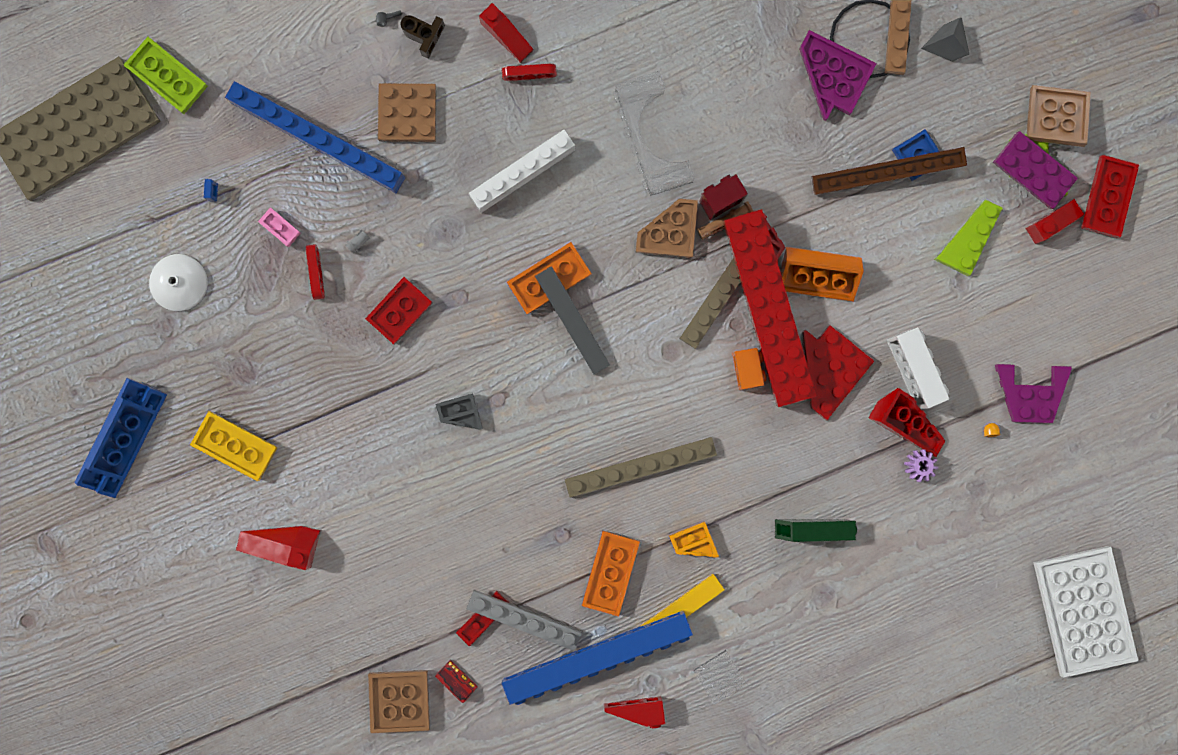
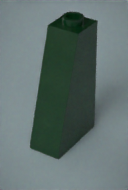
[775,519,857,542]

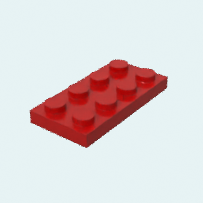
[1081,155,1139,238]

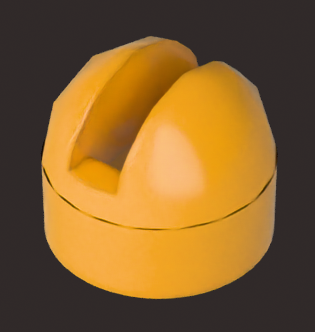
[984,423,1000,437]

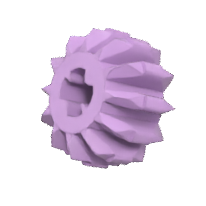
[904,449,938,482]

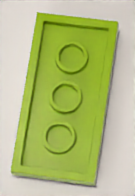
[124,36,208,114]

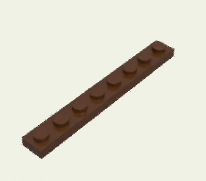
[811,147,967,195]

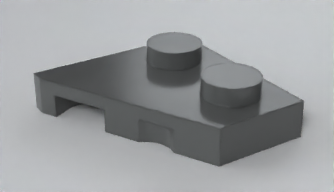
[435,393,483,430]

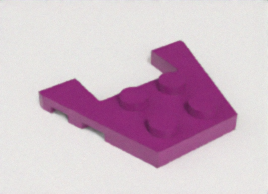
[995,364,1072,423]

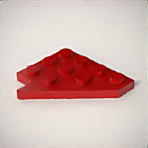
[802,325,874,420]

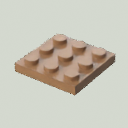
[378,83,436,142]
[1026,85,1091,147]
[368,670,430,733]

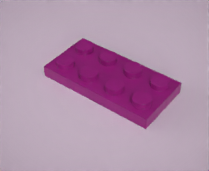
[993,131,1078,209]

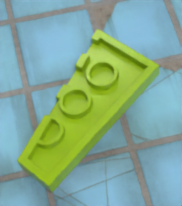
[934,200,1002,276]

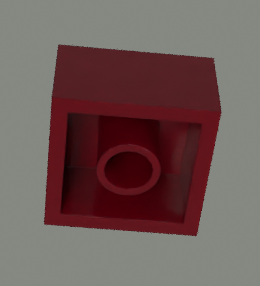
[699,174,748,220]

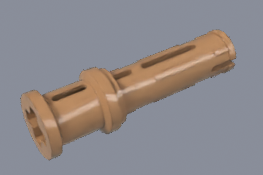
[697,201,754,240]

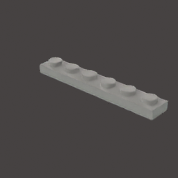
[466,590,582,651]

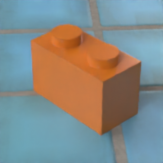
[732,348,766,390]

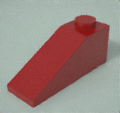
[479,3,534,63]
[1025,199,1084,244]
[604,696,665,729]

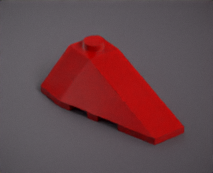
[868,388,945,457]
[236,526,321,570]

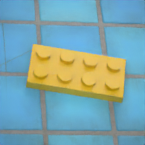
[190,411,278,481]

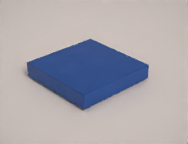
[892,129,940,181]

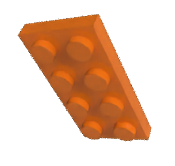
[507,242,591,315]
[582,531,640,617]

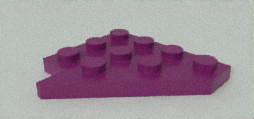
[799,30,877,121]

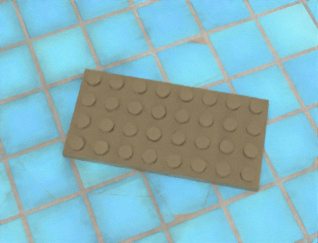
[0,56,161,201]

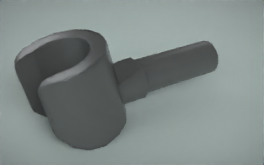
[376,10,402,26]

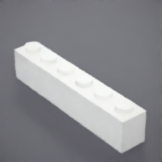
[469,130,575,213]

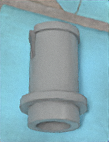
[345,229,370,254]

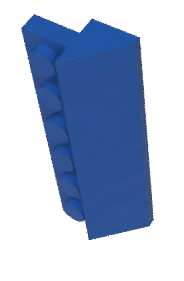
[74,378,167,498]

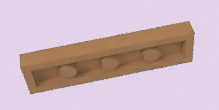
[885,0,912,75]

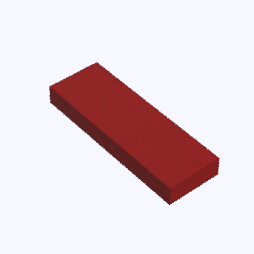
[456,591,509,647]

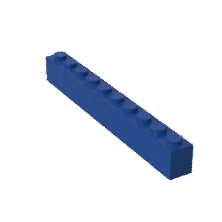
[225,81,405,194]
[501,611,693,705]

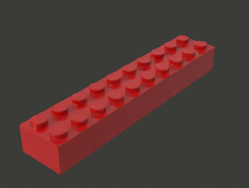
[723,209,816,407]

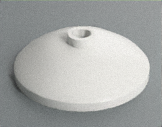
[149,254,208,311]

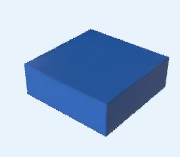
[204,179,218,202]

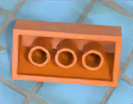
[781,247,864,302]

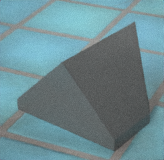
[921,17,969,61]

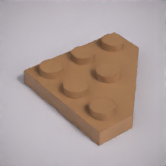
[635,199,698,258]

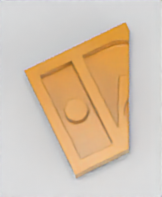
[669,521,719,558]

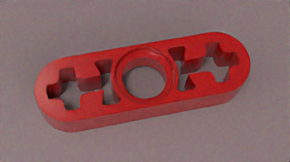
[502,64,557,81]
[306,244,325,300]

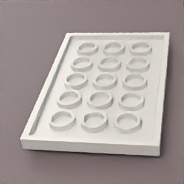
[1033,546,1138,678]

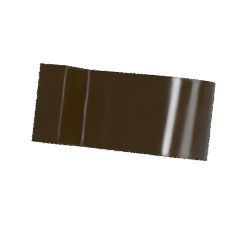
[400,15,445,59]

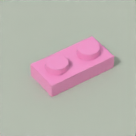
[258,207,301,247]

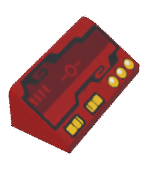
[435,660,478,703]

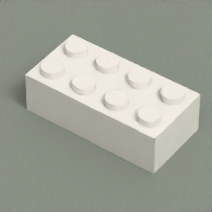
[886,327,949,409]

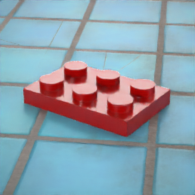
[365,277,433,345]

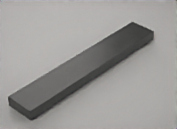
[535,266,610,375]

